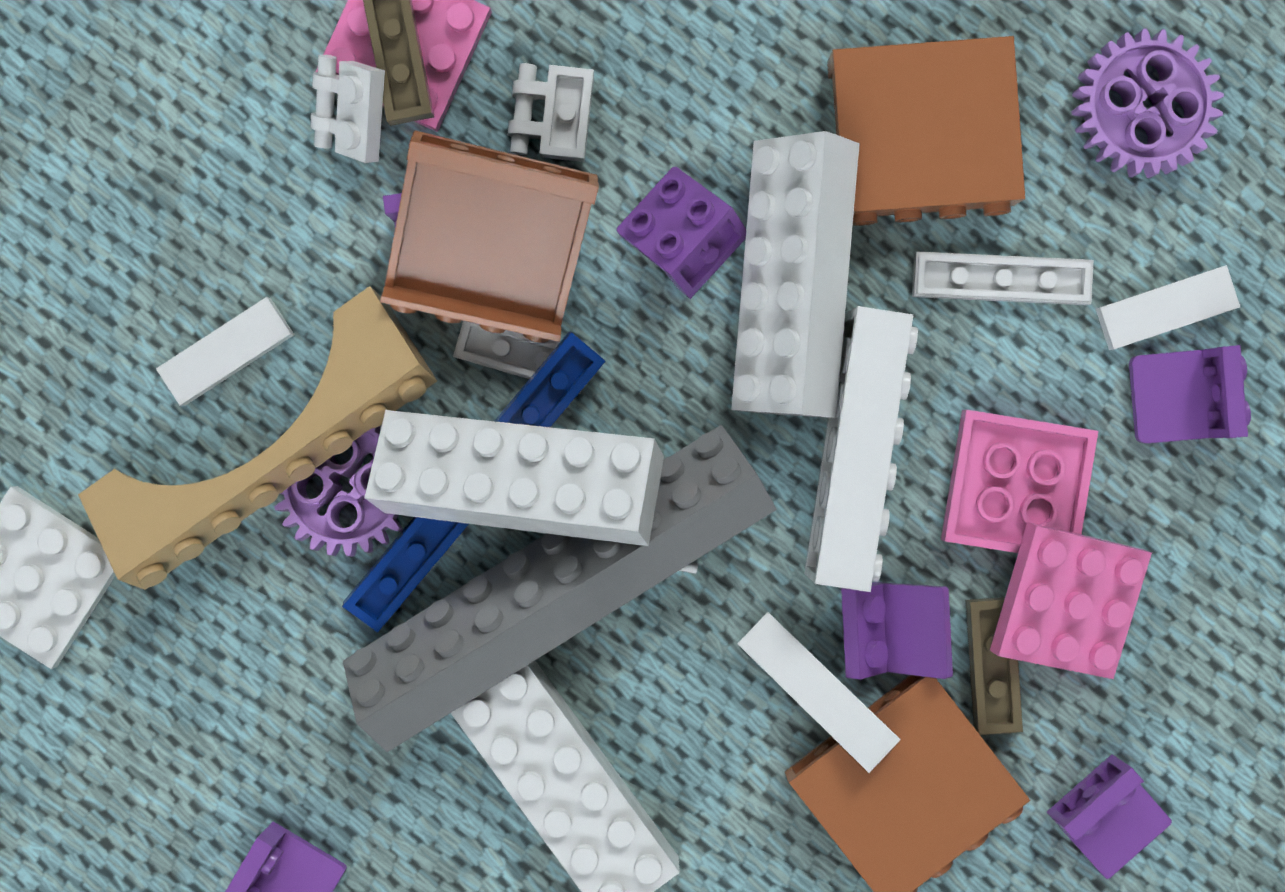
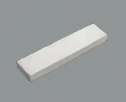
[912,252,1094,305]
[737,612,901,773]

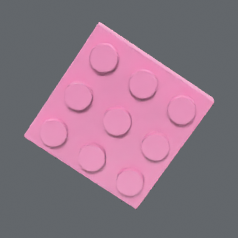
[316,0,492,132]
[941,410,1099,553]
[990,522,1152,679]

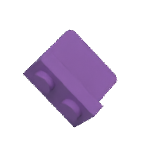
[1129,345,1251,443]

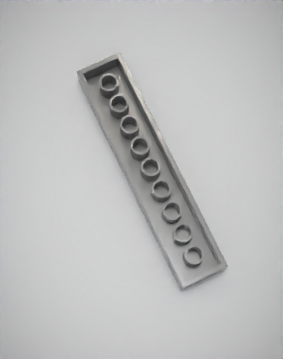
[343,424,777,752]

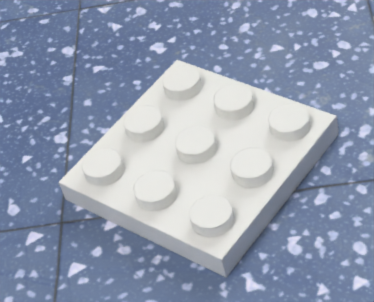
[0,486,116,669]

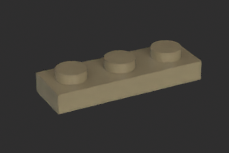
[363,0,434,126]
[965,597,1023,735]

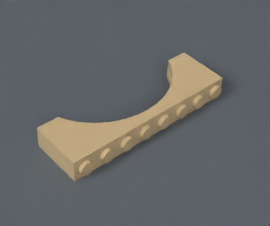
[78,286,437,590]

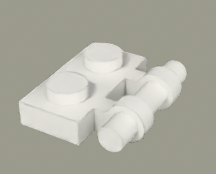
[310,55,385,163]
[507,63,594,162]

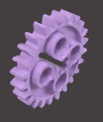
[1071,29,1224,178]
[274,426,411,557]

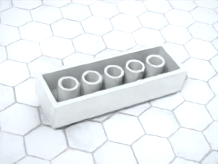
[731,131,860,418]
[804,306,918,592]
[364,410,664,546]
[451,661,680,892]

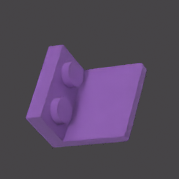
[616,167,746,299]
[841,582,953,680]
[1047,754,1172,879]
[225,821,347,892]

